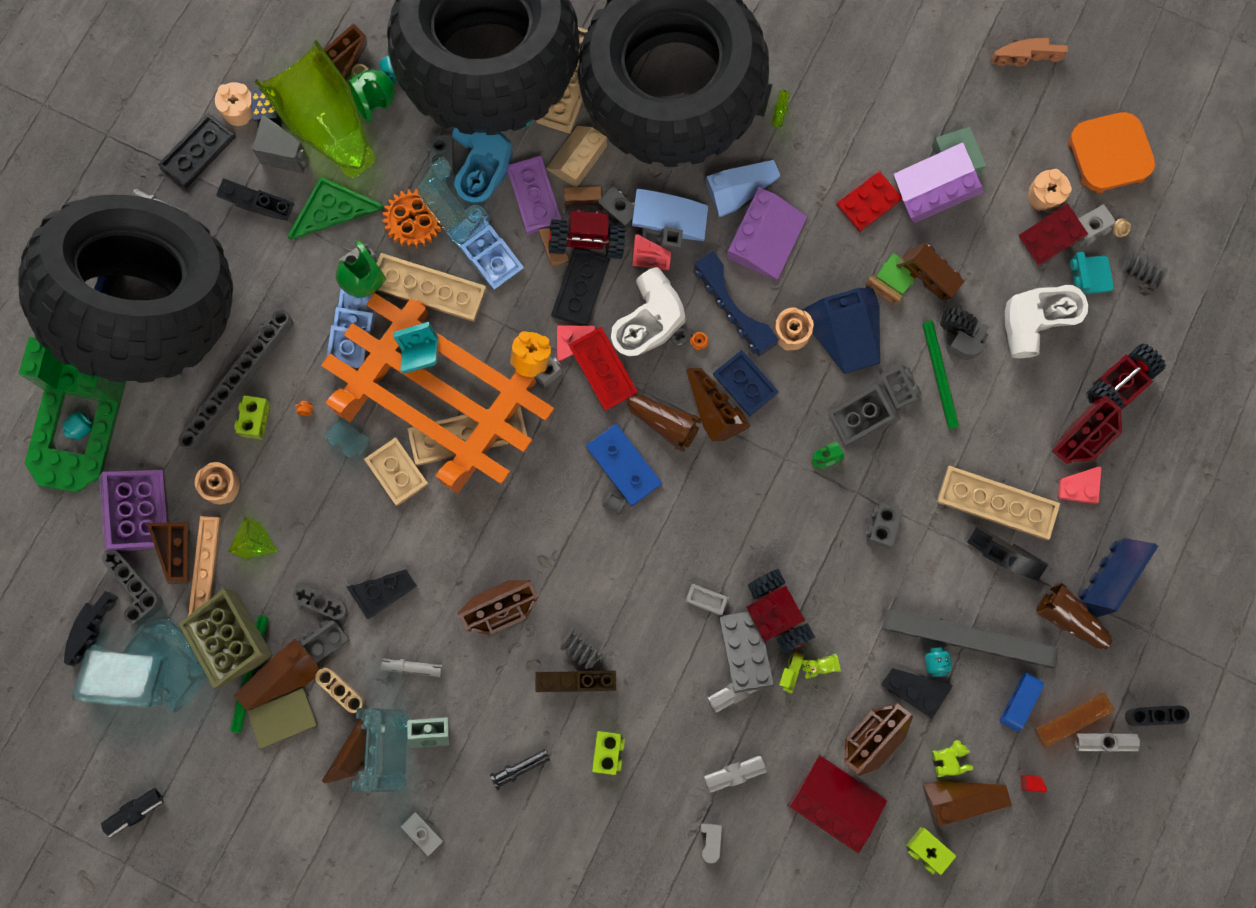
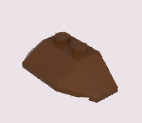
[458,580,538,635]
[844,703,913,776]
[322,710,378,783]

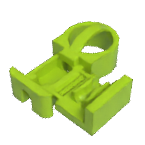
[779,652,804,694]

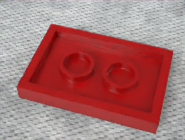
[836,171,903,233]

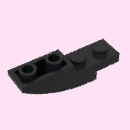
[216,178,294,221]
[967,525,1049,581]
[64,591,118,666]

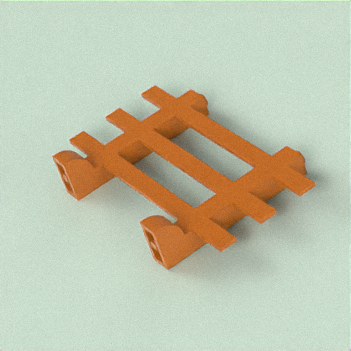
[321,293,554,495]

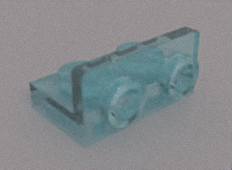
[323,418,371,459]

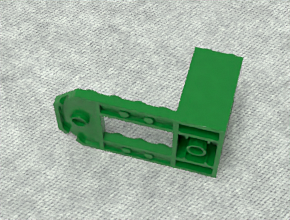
[19,337,126,493]

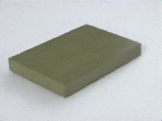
[247,688,318,749]

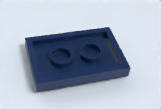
[713,350,779,417]

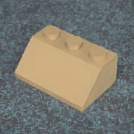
[546,126,607,187]

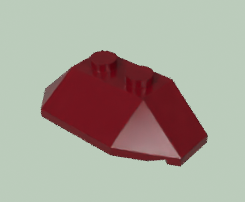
[1051,395,1122,464]

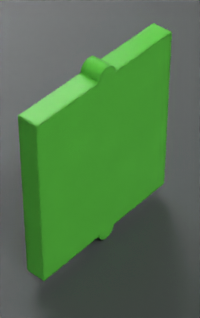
[876,253,914,295]

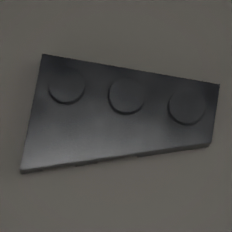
[346,569,417,620]
[881,668,953,719]

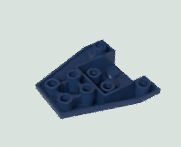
[802,288,880,374]

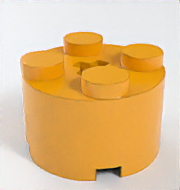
[510,331,551,377]

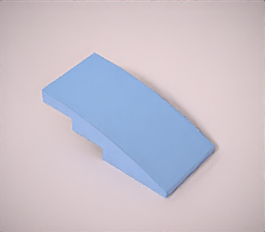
[632,189,708,241]
[449,212,524,290]
[327,289,376,368]

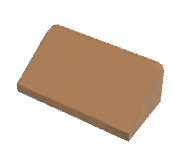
[564,187,601,206]
[539,228,569,267]
[866,275,903,306]

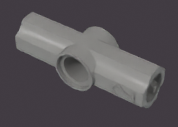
[708,683,759,713]
[1074,733,1140,752]
[704,756,767,793]

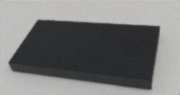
[158,113,236,189]
[551,247,610,326]

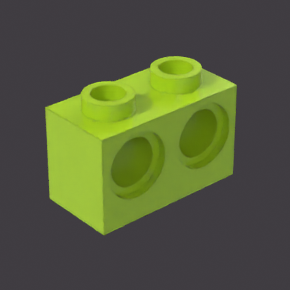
[234,396,271,440]
[592,731,625,775]

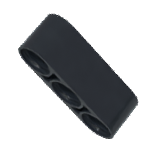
[1125,705,1190,726]

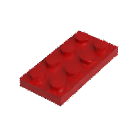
[568,327,638,411]

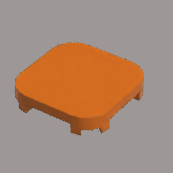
[1067,112,1155,194]

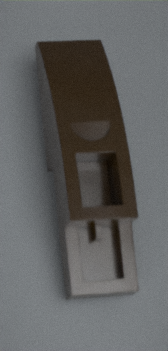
[535,670,616,693]

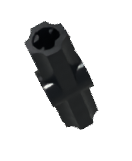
[101,788,164,838]

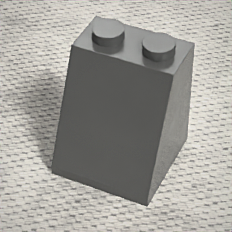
[252,116,309,173]

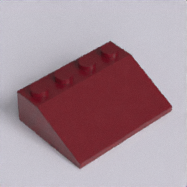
[787,755,887,854]

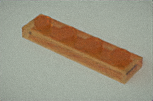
[1034,692,1115,748]

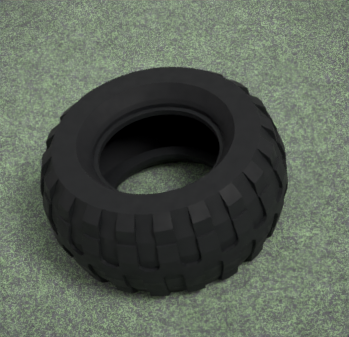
[387,0,579,135]
[578,0,769,167]
[18,194,233,383]

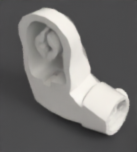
[611,267,686,356]
[1005,285,1088,358]

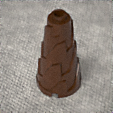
[627,395,701,452]
[1036,583,1112,649]

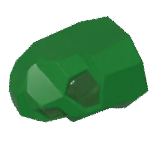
[811,441,845,469]

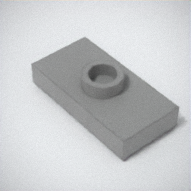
[685,584,729,616]
[401,812,444,856]

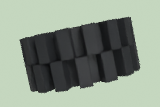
[940,308,978,336]

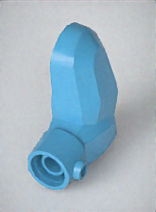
[452,128,514,204]

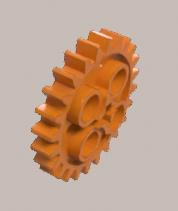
[382,189,443,249]

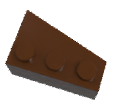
[313,23,367,92]
[896,243,965,300]
[147,522,189,584]

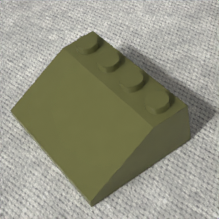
[178,589,272,689]

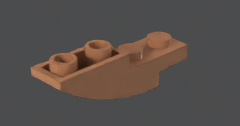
[990,38,1068,67]

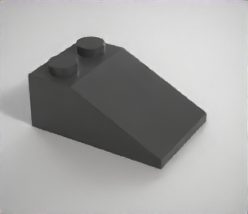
[828,384,901,446]

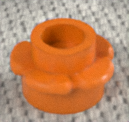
[690,332,708,350]
[295,401,314,416]

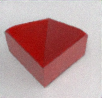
[1021,775,1047,793]

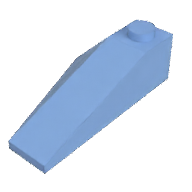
[706,160,780,217]

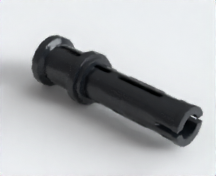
[490,749,550,791]

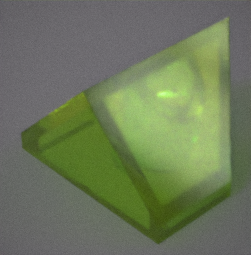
[228,516,279,559]

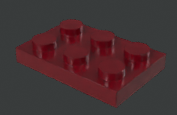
[1019,203,1089,266]

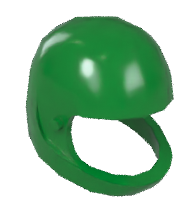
[347,69,396,122]
[336,240,387,298]

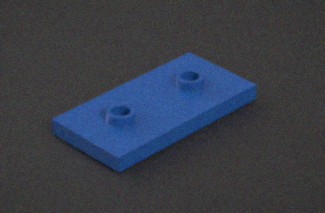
[586,424,662,507]

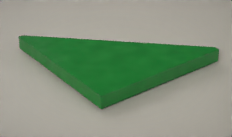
[287,176,384,240]

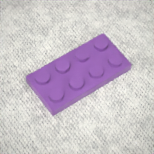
[508,156,562,235]

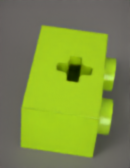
[906,827,956,875]

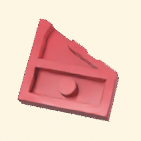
[632,235,671,271]
[557,326,595,362]
[1058,467,1101,504]

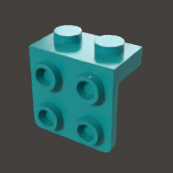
[1070,252,1114,295]
[393,322,439,374]

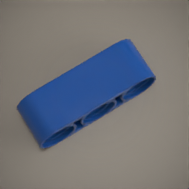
[1000,672,1044,733]

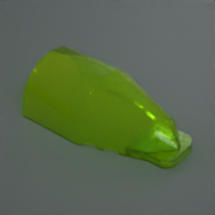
[254,40,375,178]

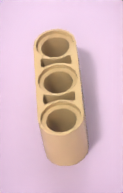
[316,668,366,714]

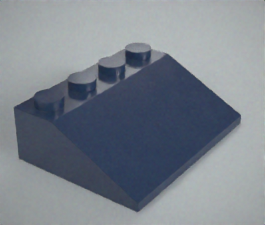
[1078,538,1158,617]

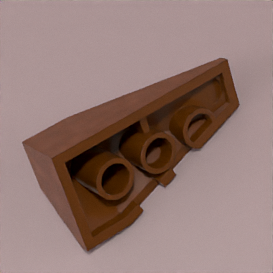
[686,368,750,442]
[234,639,320,711]
[923,780,1012,826]

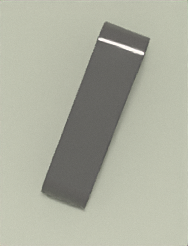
[102,550,163,625]

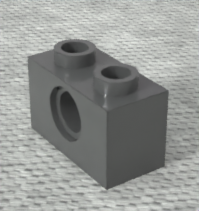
[598,187,635,232]

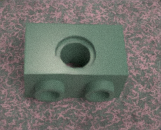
[407,717,450,748]

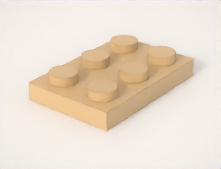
[364,437,429,506]

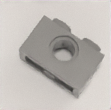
[1077,204,1116,246]

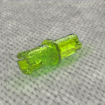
[771,90,790,127]

